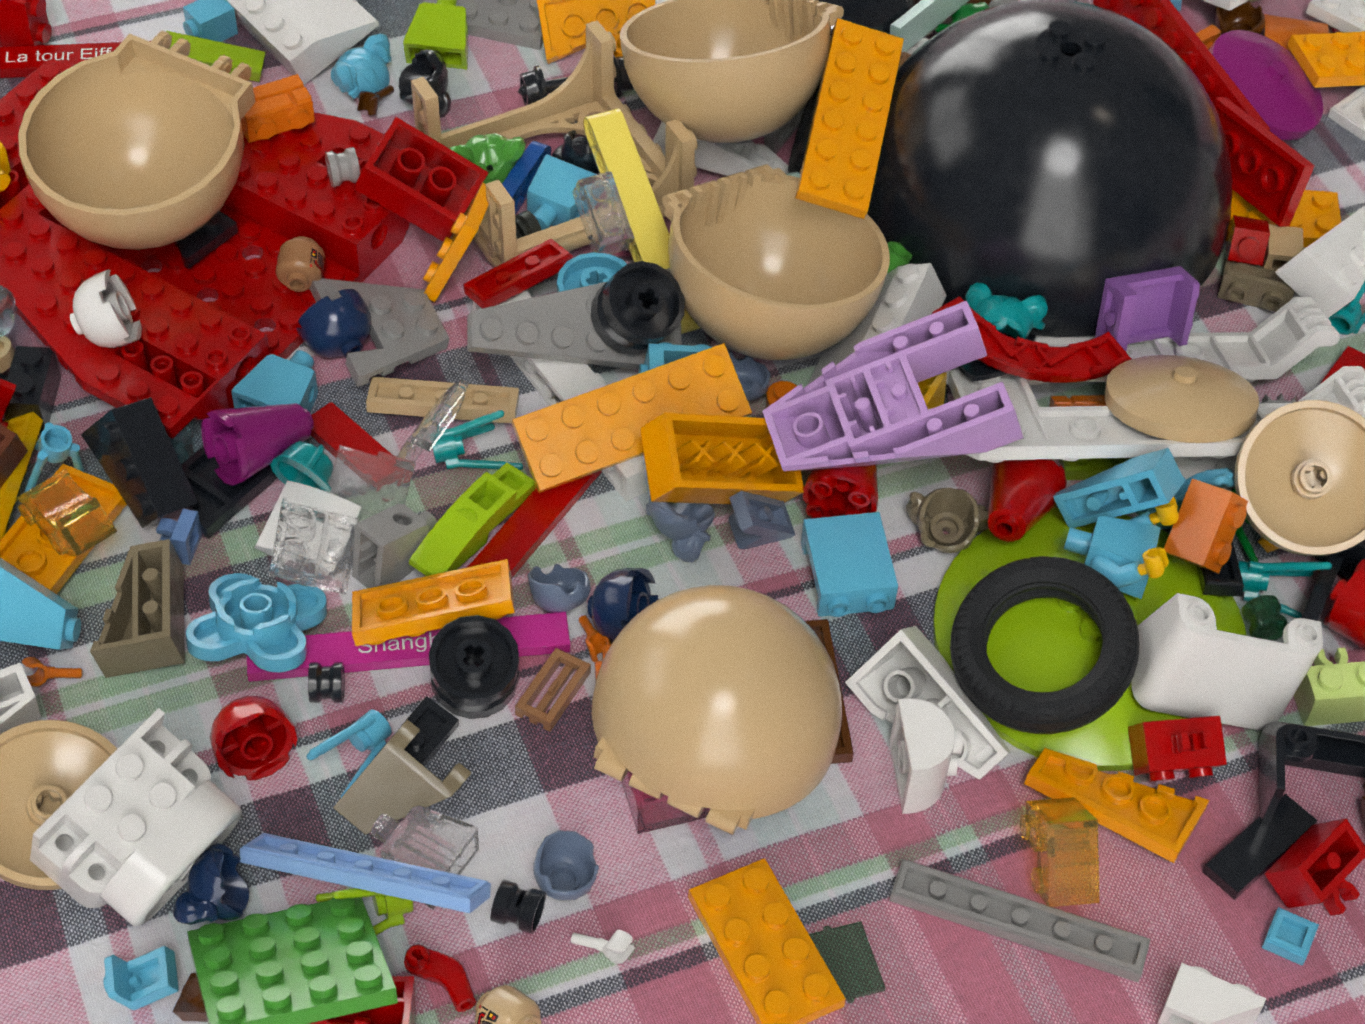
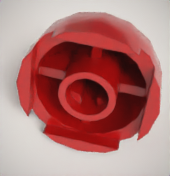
[210,696,298,780]

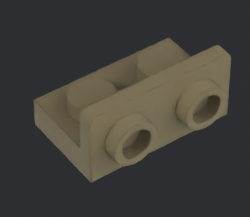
[1217,260,1294,312]

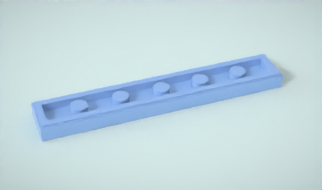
[240,833,491,913]

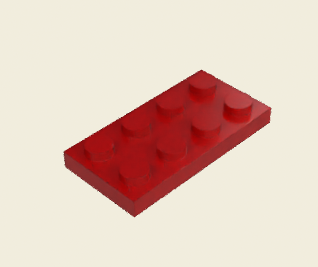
[1213,97,1315,227]

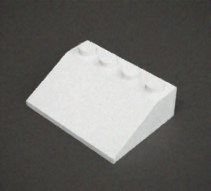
[226,0,379,85]
[807,263,947,385]

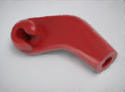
[404,944,476,1012]

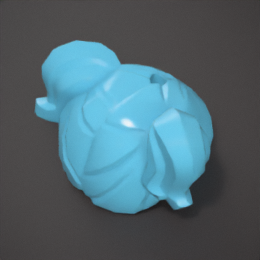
[331,34,392,99]

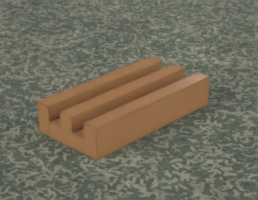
[515,648,591,732]

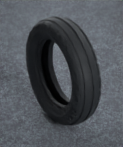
[950,556,1139,734]

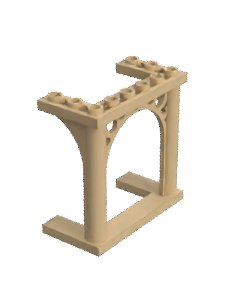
[411,20,698,268]

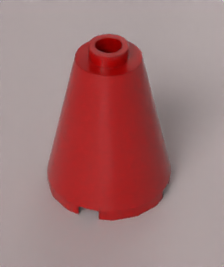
[988,459,1067,542]

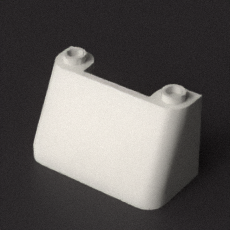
[1131,593,1323,730]

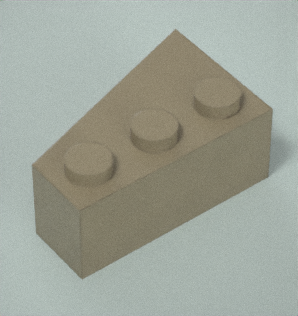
[90,539,185,678]

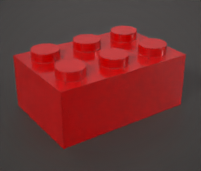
[353,117,489,242]

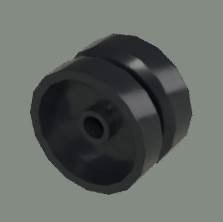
[591,261,685,356]
[429,615,519,719]

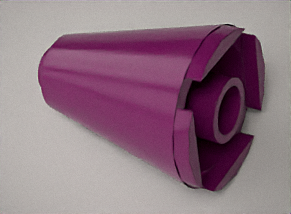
[201,403,313,486]

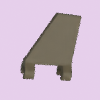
[333,719,471,835]

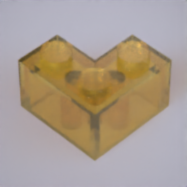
[1020,797,1100,907]

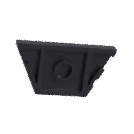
[181,439,310,538]

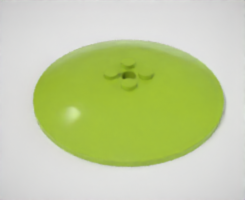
[933,508,1247,771]

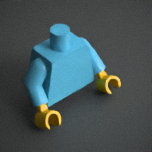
[1064,497,1179,599]

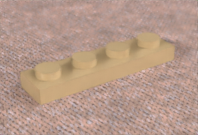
[366,377,519,423]

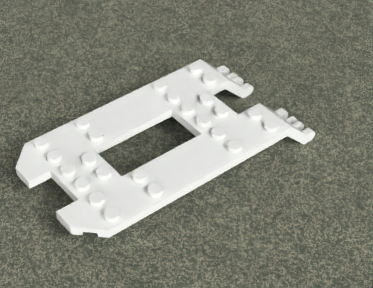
[928,297,1365,463]

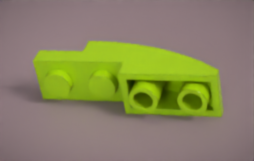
[409,462,536,576]

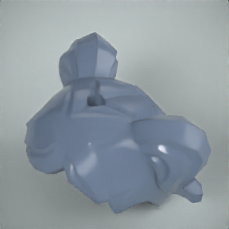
[646,496,715,563]

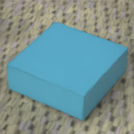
[1262,907,1319,966]

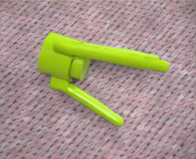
[315,888,413,936]

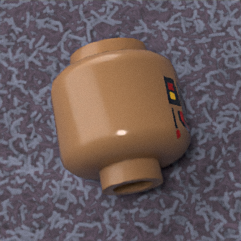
[275,236,326,292]

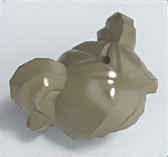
[906,488,988,553]

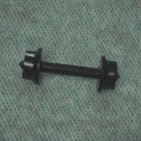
[517,54,634,106]

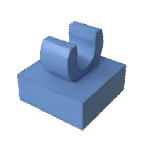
[156,509,202,565]

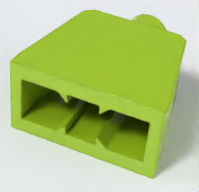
[403,0,468,70]

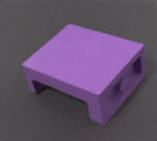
[1095,266,1200,351]

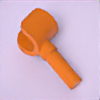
[579,615,611,662]
[22,657,82,687]

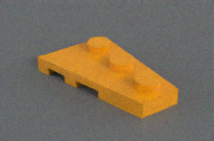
[423,182,489,302]

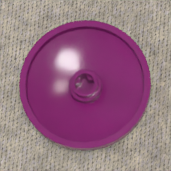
[1208,30,1323,140]

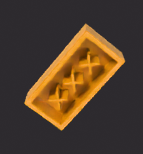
[640,412,804,504]

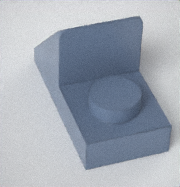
[729,491,796,550]

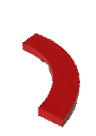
[931,296,1132,383]

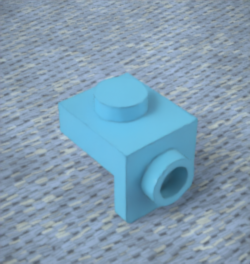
[103,946,179,1011]

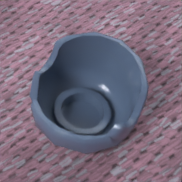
[727,350,771,401]
[527,564,591,613]
[533,830,599,900]

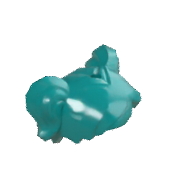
[965,282,1048,339]

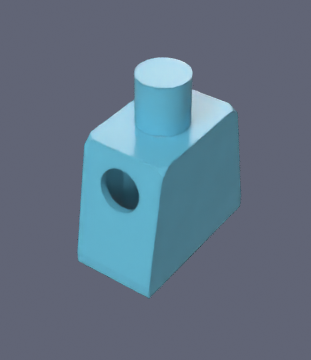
[527,154,604,230]
[231,350,318,412]

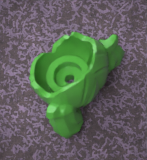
[449,133,526,184]

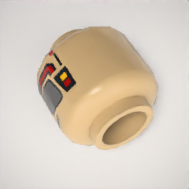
[475,985,541,1024]

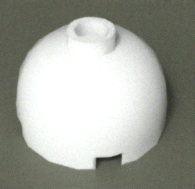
[70,270,141,348]

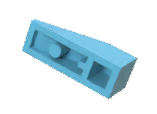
[1053,448,1185,528]

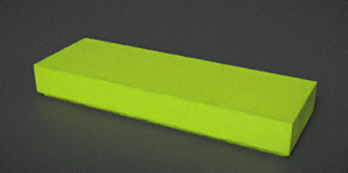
[166,30,265,82]

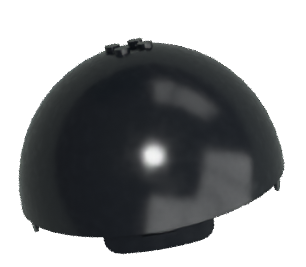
[867,0,1233,337]

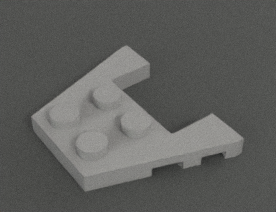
[310,278,449,387]

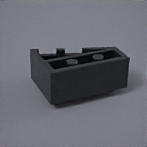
[81,397,198,528]

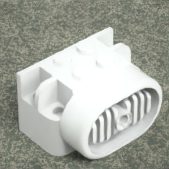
[30,708,242,926]

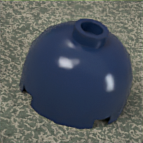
[297,289,371,358]
[587,568,659,643]

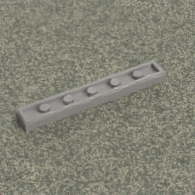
[889,859,1151,983]

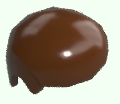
[1215,1,1265,35]

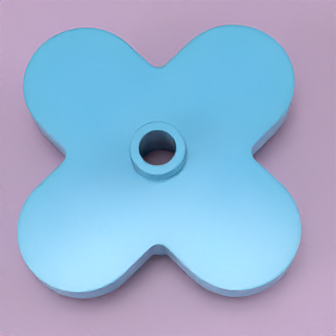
[186,573,327,672]

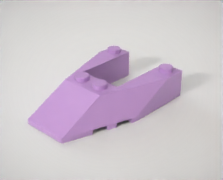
[762,301,1023,471]

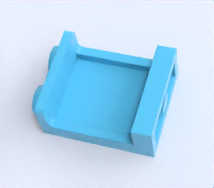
[801,512,898,617]

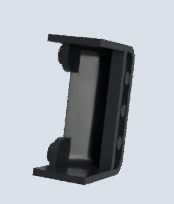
[1258,721,1365,827]

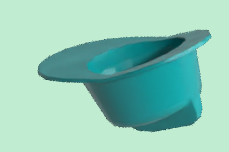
[271,441,334,493]

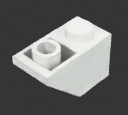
[1157,963,1266,1024]

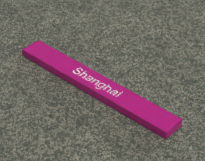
[246,612,570,682]

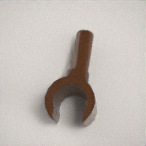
[357,85,394,115]

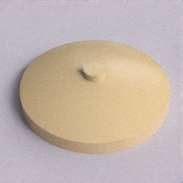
[1104,355,1259,443]
[1234,400,1365,556]
[0,720,117,890]

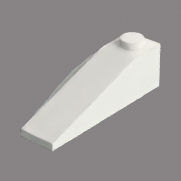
[653,122,789,176]

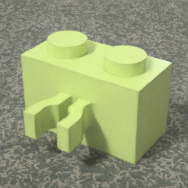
[1293,647,1365,726]

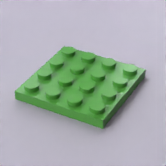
[187,897,398,1024]

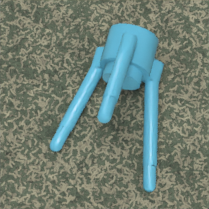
[24,422,84,498]
[306,709,392,797]

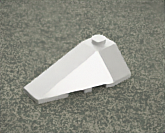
[845,626,1010,780]

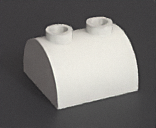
[889,698,963,814]

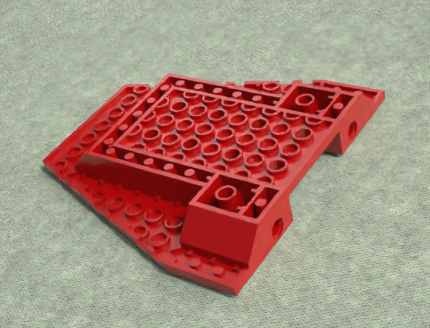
[0,59,411,439]

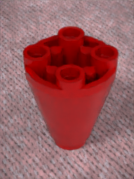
[803,465,878,518]

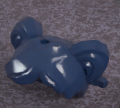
[173,843,250,925]

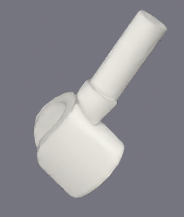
[571,930,635,964]

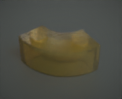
[17,469,117,557]

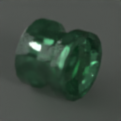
[1241,595,1288,641]

